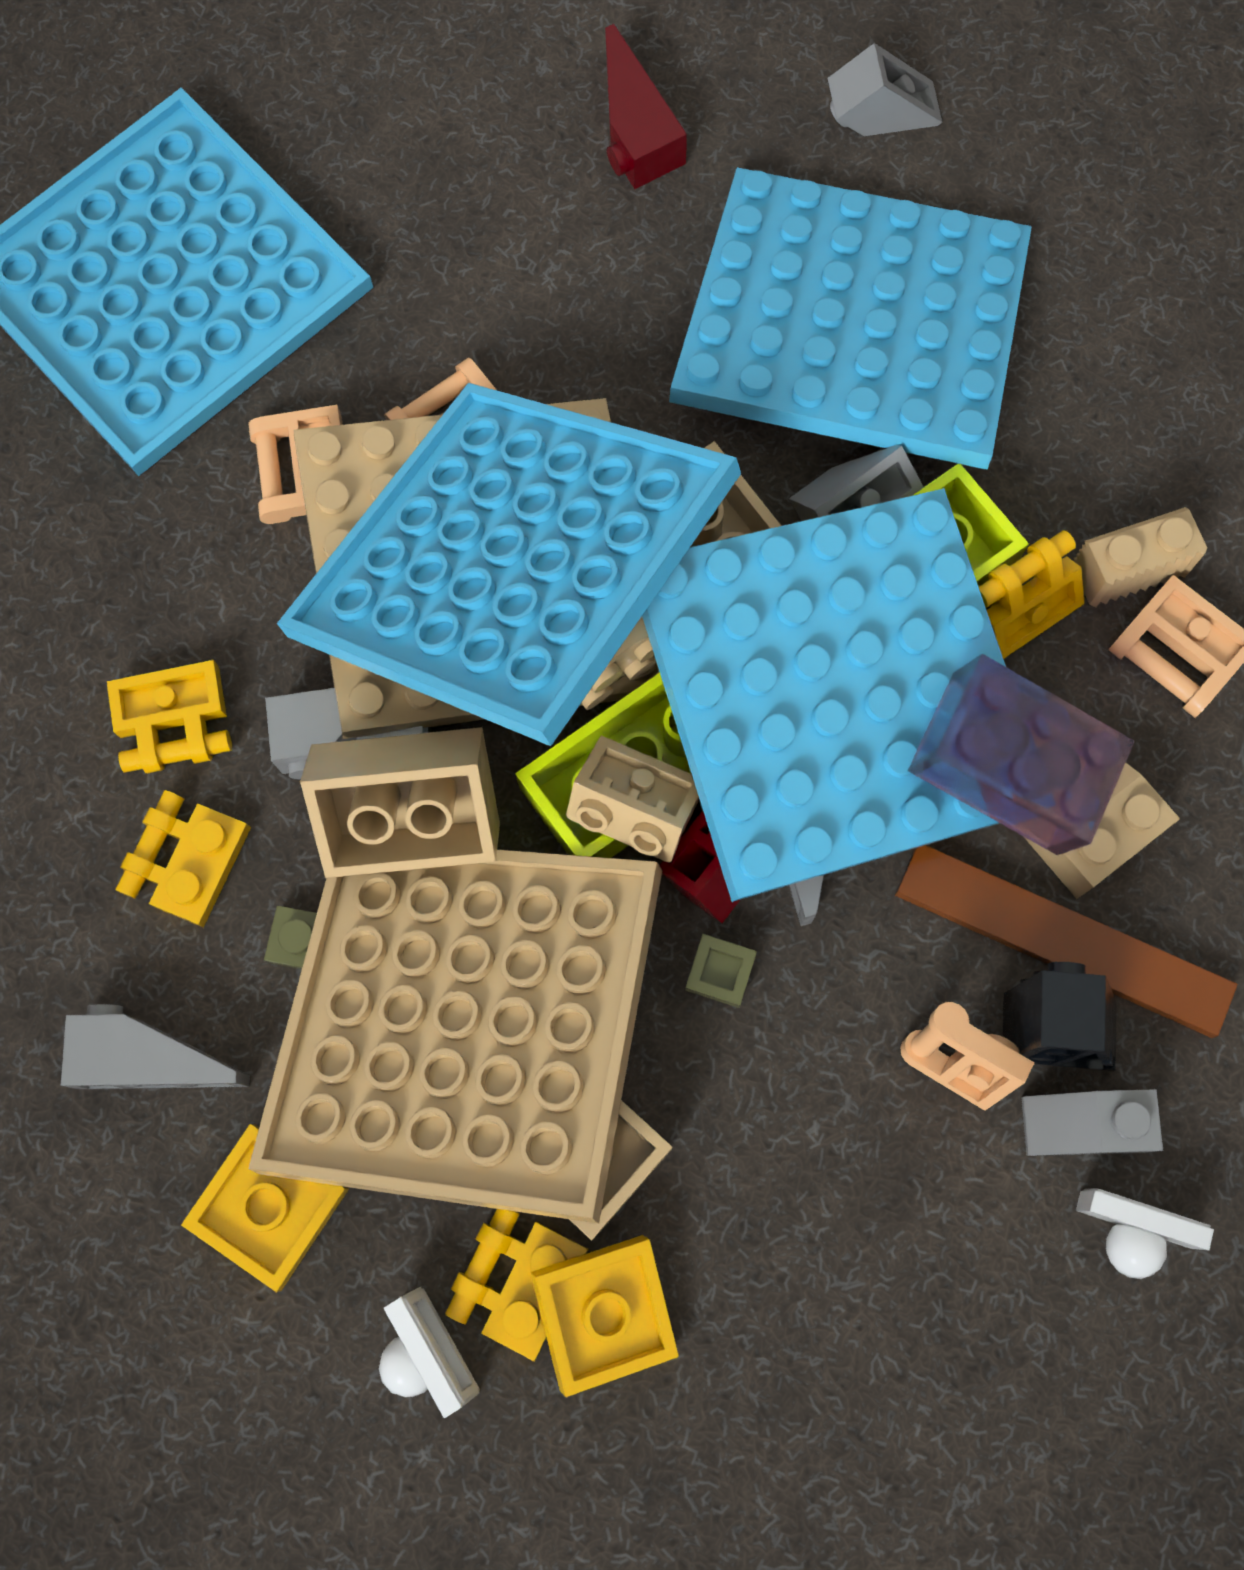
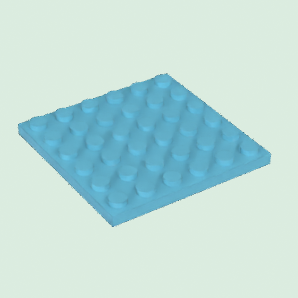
[0,88,374,476]
[669,167,1032,470]
[277,383,741,746]
[642,488,1054,902]

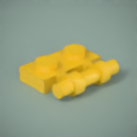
[979,530,1084,659]
[107,660,232,774]
[115,790,251,928]
[445,1209,588,1361]

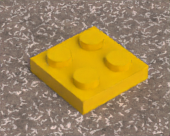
[181,1124,349,1292]
[530,1235,679,1397]

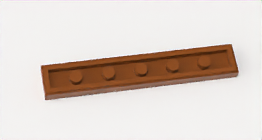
[895,845,1238,1038]

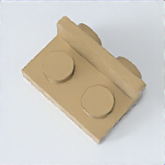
[566,735,700,862]

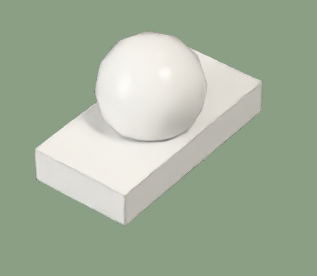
[1076,1188,1214,1279]
[379,1287,480,1418]

